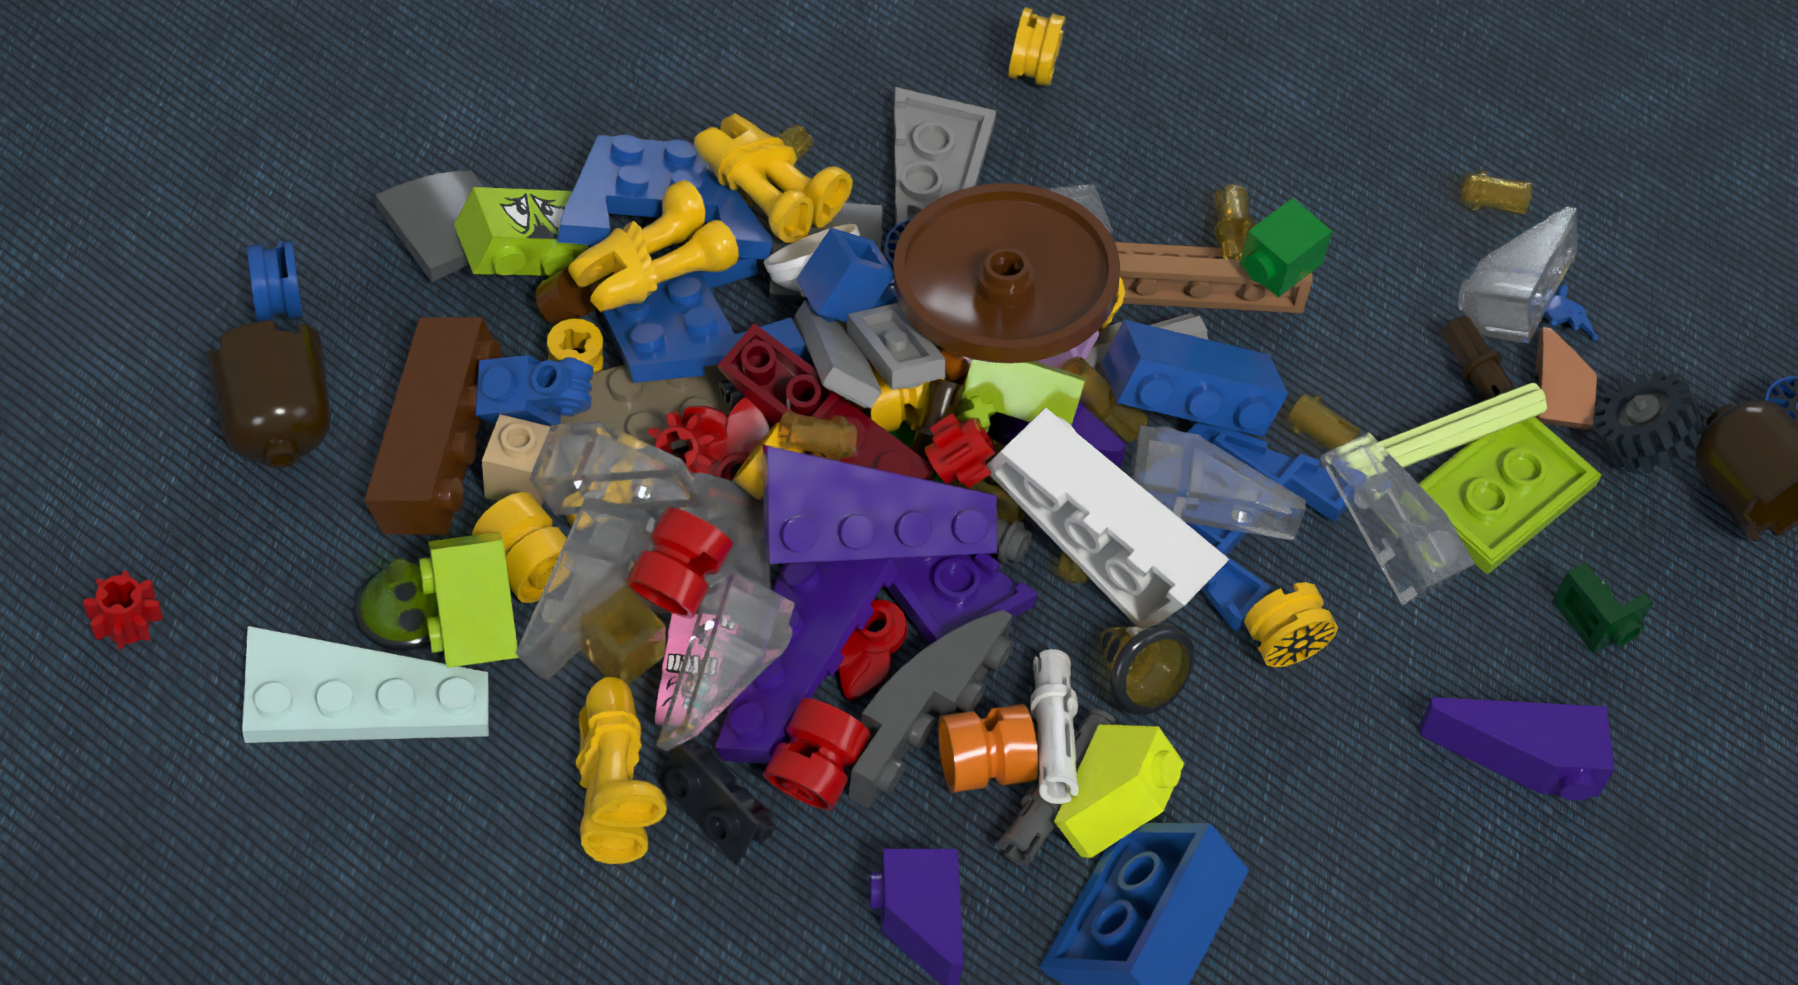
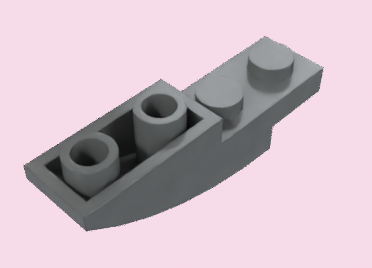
[848,610,1014,809]

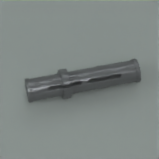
[998,708,1119,866]

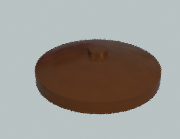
[894,183,1120,363]

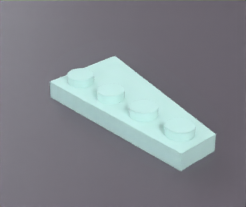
[242,626,489,743]

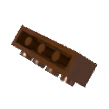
[364,317,502,535]

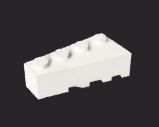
[987,408,1229,631]

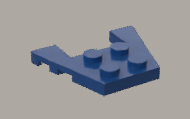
[557,135,773,260]
[602,258,810,383]
[1139,422,1367,632]

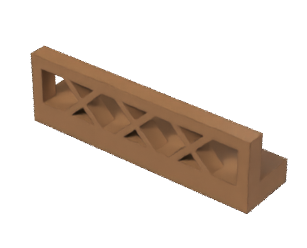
[1115,242,1313,313]

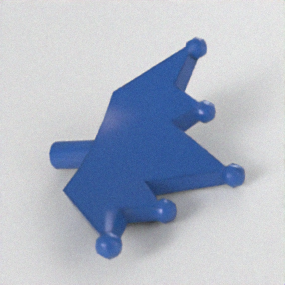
[1506,285,1599,341]

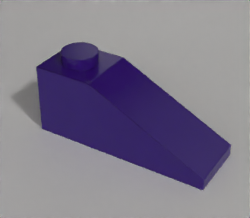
[1419,697,1615,800]

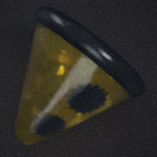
[1100,623,1194,715]

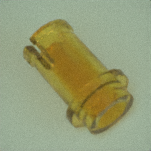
[1461,169,1532,215]
[1287,393,1362,458]
[778,411,857,461]

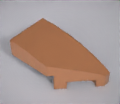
[1535,327,1597,430]

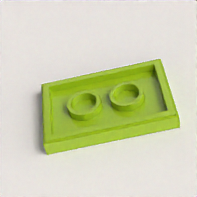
[1405,417,1602,575]

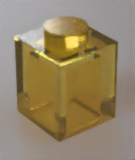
[580,585,666,685]

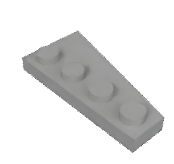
[894,87,997,225]

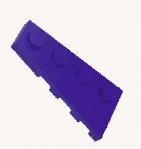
[763,444,997,564]
[887,554,1038,645]
[715,558,899,764]

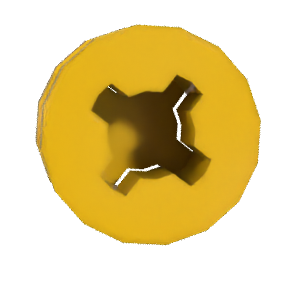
[547,318,603,373]

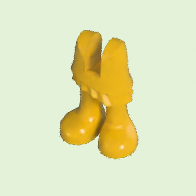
[694,113,853,243]
[568,180,739,312]
[576,677,667,864]

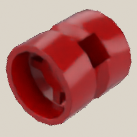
[625,507,733,619]
[762,698,871,811]

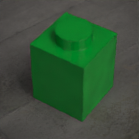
[1239,198,1333,298]

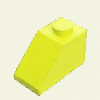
[1054,724,1184,858]

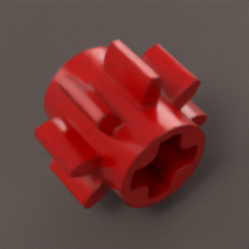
[645,411,719,482]
[924,413,997,488]
[83,571,163,649]

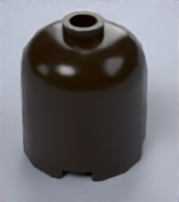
[207,321,331,468]
[1696,400,1798,542]

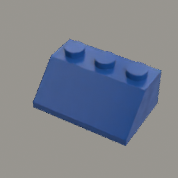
[1040,823,1249,985]

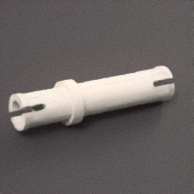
[1030,649,1079,804]

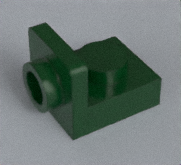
[1552,562,1653,653]

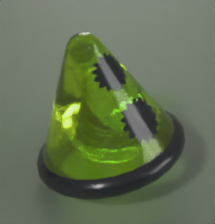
[353,558,438,651]

